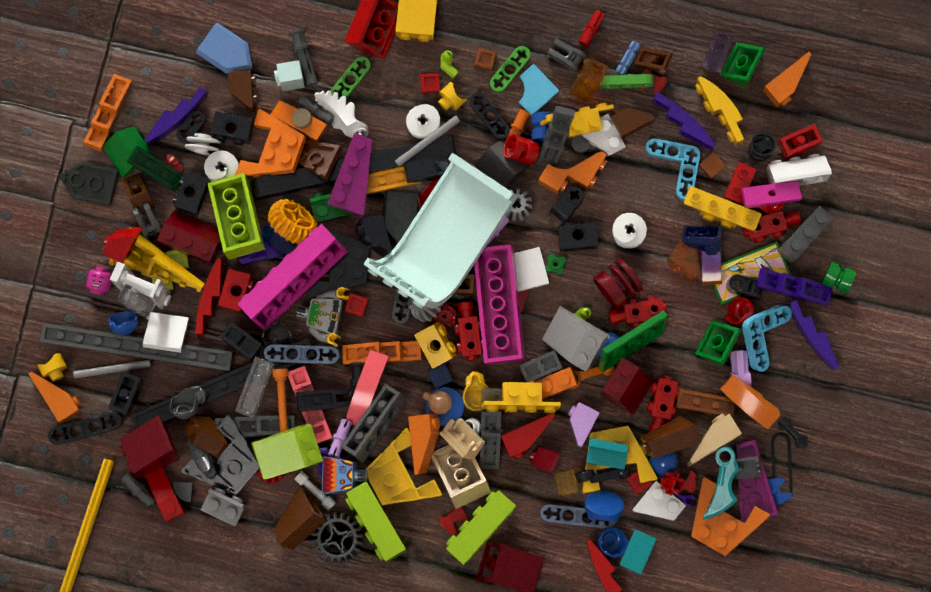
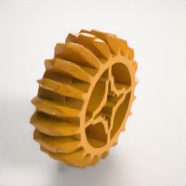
[267,199,317,244]

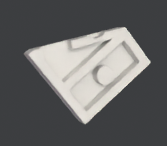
[582,114,626,157]
[632,481,686,521]

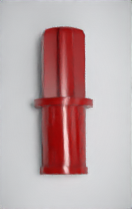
[578,10,605,47]

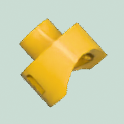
[438,82,467,111]
[37,353,67,382]

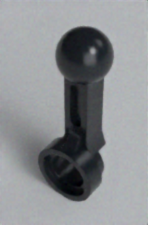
[575,465,630,483]

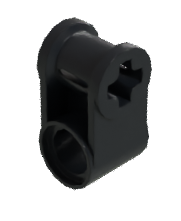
[550,187,583,223]
[726,274,762,300]

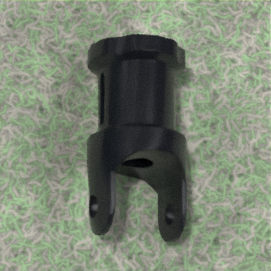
[349,362,365,397]

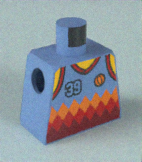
[322,457,368,495]

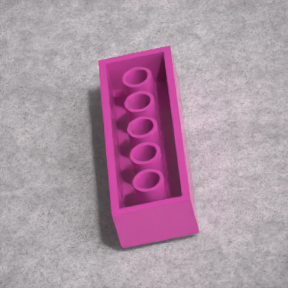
[238,224,348,331]
[474,244,526,365]

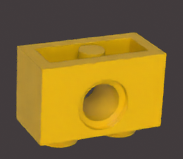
[414,322,457,369]

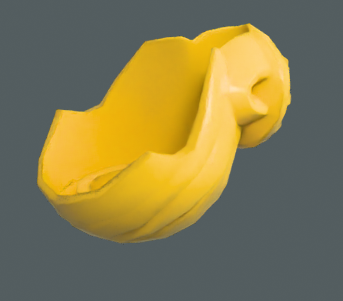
[462,371,488,411]

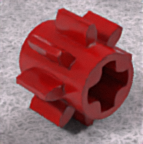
[660,471,684,496]

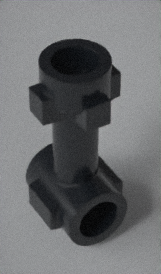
[777,416,808,449]

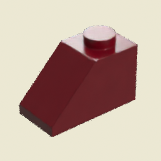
[529,447,560,475]

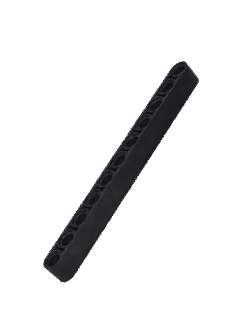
[251,136,457,200]

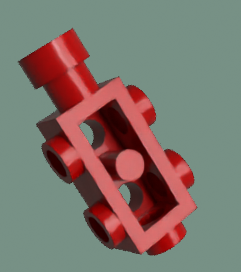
[742,210,801,243]
[608,296,667,328]
[454,302,483,361]
[647,376,680,432]

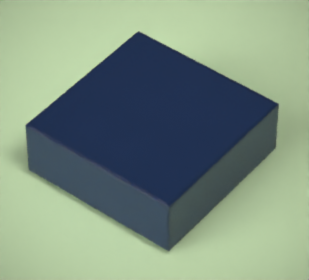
[427,363,453,389]

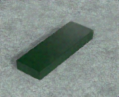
[126,146,183,192]

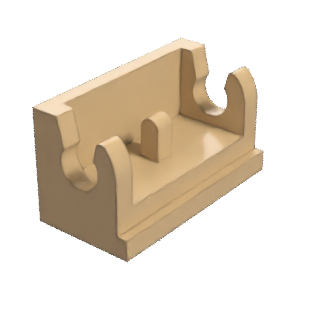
[440,418,485,459]

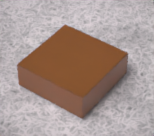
[474,47,497,71]
[699,152,726,179]

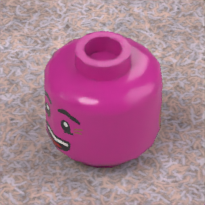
[86,266,112,295]

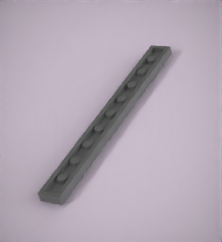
[40,323,233,372]

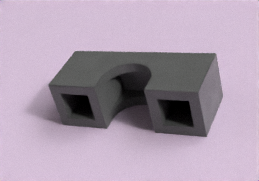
[777,206,834,263]

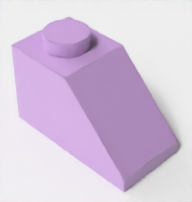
[568,402,599,448]

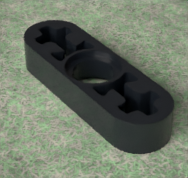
[470,92,510,141]

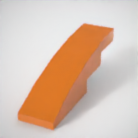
[83,74,132,152]
[342,341,423,365]

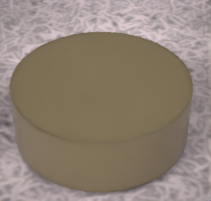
[292,108,312,129]

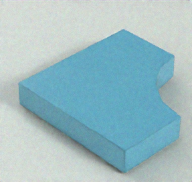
[519,64,559,116]

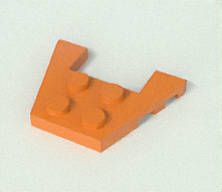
[235,109,307,177]
[691,477,771,557]

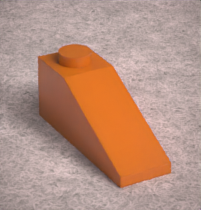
[763,52,811,108]
[29,372,81,424]
[408,414,440,475]

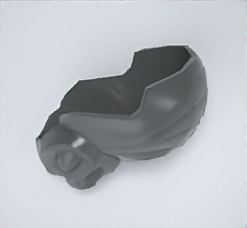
[170,386,206,419]

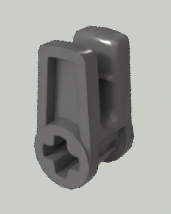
[547,38,587,73]
[132,202,162,240]

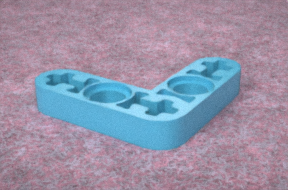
[645,139,700,201]
[742,305,792,372]

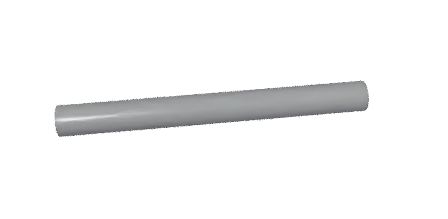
[395,115,460,167]
[73,360,151,379]

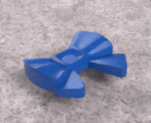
[768,477,792,505]

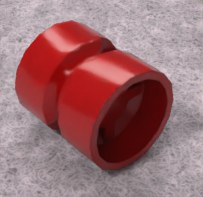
[503,134,539,165]

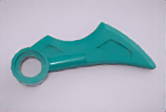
[703,446,739,520]

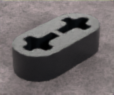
[176,111,206,144]

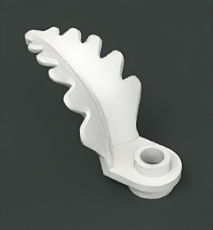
[314,91,369,138]

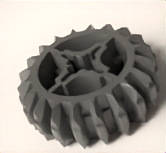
[311,512,364,565]

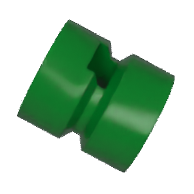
[822,261,857,294]

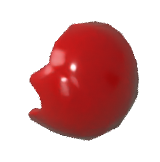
[725,296,754,326]

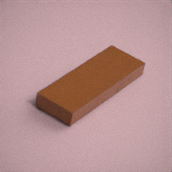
[676,389,735,418]

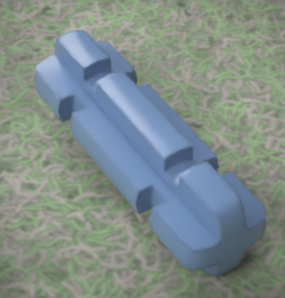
[616,41,641,75]

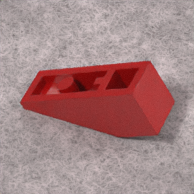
[501,413,555,460]
[145,467,186,523]

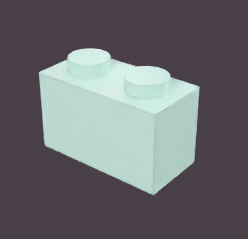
[274,60,305,92]

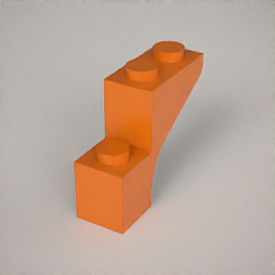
[538,152,608,195]

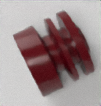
[593,258,643,310]

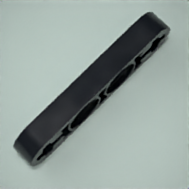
[48,412,123,445]

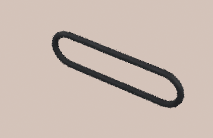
[771,433,792,493]

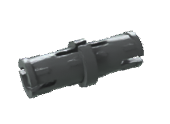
[297,96,334,127]
[121,472,156,508]

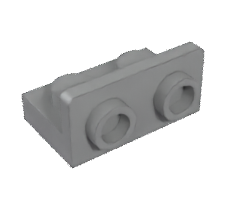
[201,487,246,527]

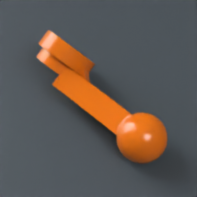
[569,365,616,390]

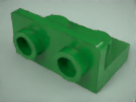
[310,191,353,224]

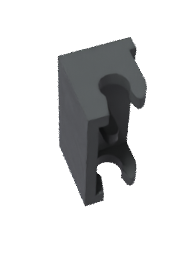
[518,350,562,383]
[722,456,762,480]

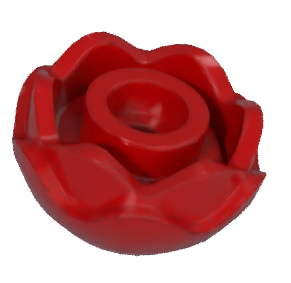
[433,304,456,328]

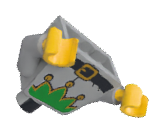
[297,287,349,347]

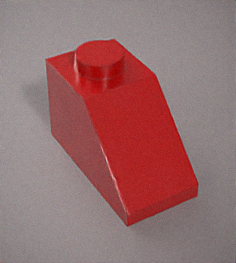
[102,227,142,263]

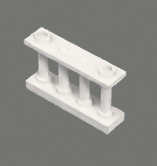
[110,262,172,310]

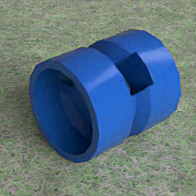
[531,112,553,143]

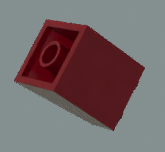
[600,358,653,416]
[119,415,180,478]
[476,541,544,592]

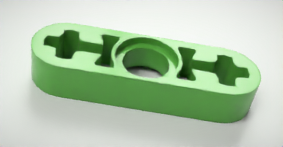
[490,46,530,94]
[331,57,371,100]
[599,74,654,89]

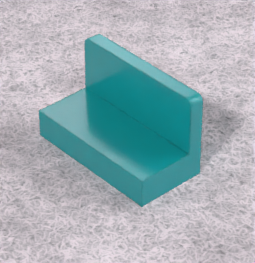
[586,438,629,470]
[620,530,656,575]

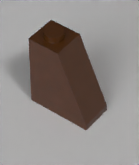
[640,416,702,459]
[273,487,326,551]

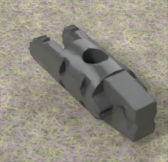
[188,439,216,480]

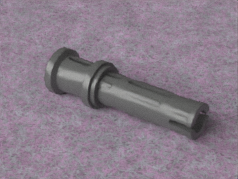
[288,28,318,86]

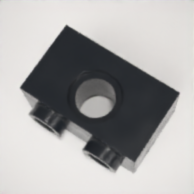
[210,111,254,146]
[173,171,210,217]
[558,221,599,252]
[108,371,143,417]

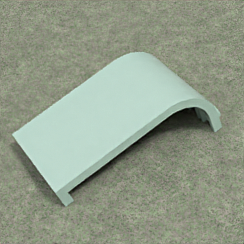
[364,153,518,309]

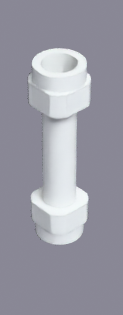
[294,471,336,511]

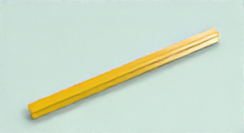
[60,459,114,592]

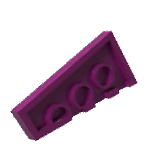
[328,133,372,217]
[736,440,778,523]

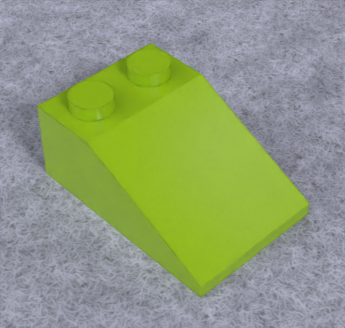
[251,424,323,480]

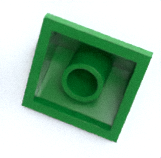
[720,43,766,89]
[103,126,154,178]
[695,320,741,368]

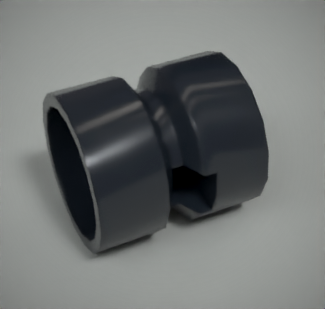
[748,132,776,162]

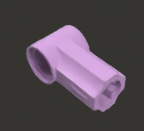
[730,350,751,386]

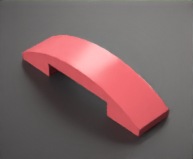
[346,350,389,426]
[288,366,332,444]

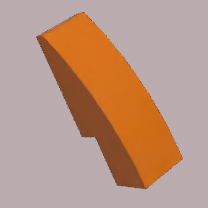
[270,100,327,142]
[720,374,780,429]

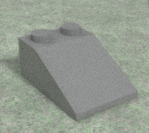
[542,306,610,372]

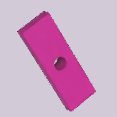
[741,181,802,208]

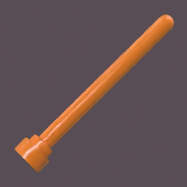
[272,369,288,432]

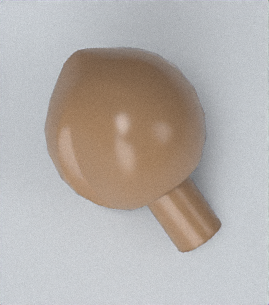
[423,391,452,415]

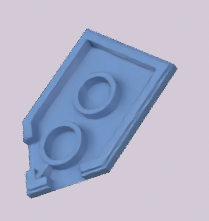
[196,23,253,74]

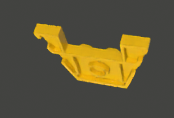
[582,426,658,494]
[365,428,442,506]

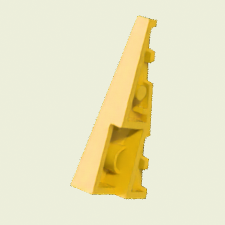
[108,227,205,292]

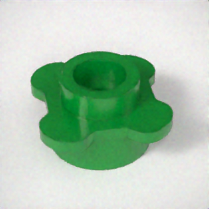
[545,254,566,275]

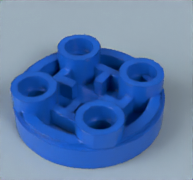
[426,387,464,427]
[585,490,624,523]

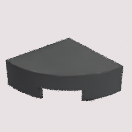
[173,482,193,503]

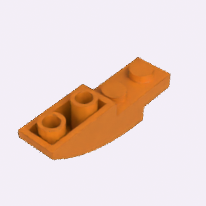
[501,367,578,413]

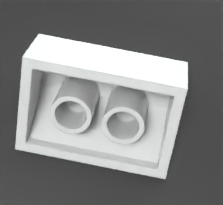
[766,154,832,186]

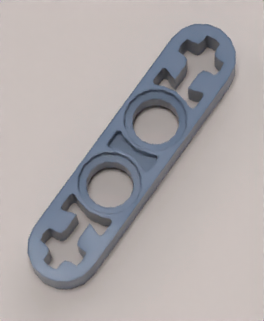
[264,344,340,364]
[540,504,615,529]

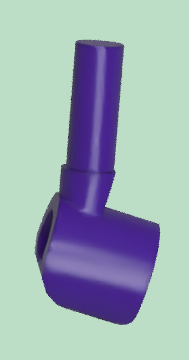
[318,447,329,475]
[673,493,698,508]

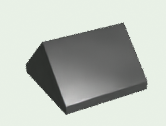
[475,140,528,187]

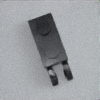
[296,389,350,412]

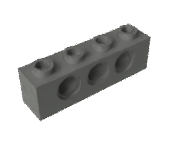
[341,384,407,463]

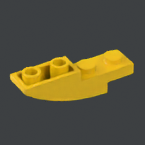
[695,77,744,146]

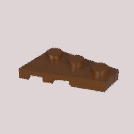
[298,139,341,181]

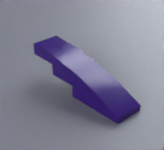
[144,87,208,146]
[652,92,715,151]
[757,268,832,306]
[787,300,839,371]

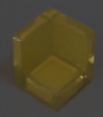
[555,469,578,497]

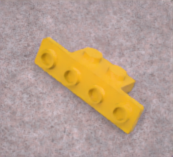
[540,103,614,138]
[684,186,761,231]
[482,382,561,413]

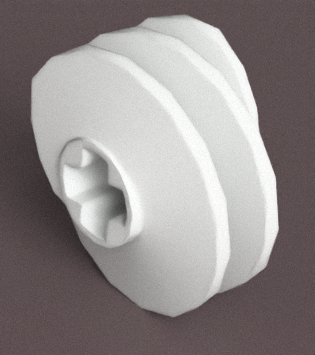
[406,104,440,139]
[185,133,221,156]
[204,150,239,182]
[612,213,647,249]

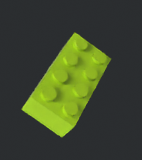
[207,173,265,260]
[345,482,407,563]
[446,490,516,566]

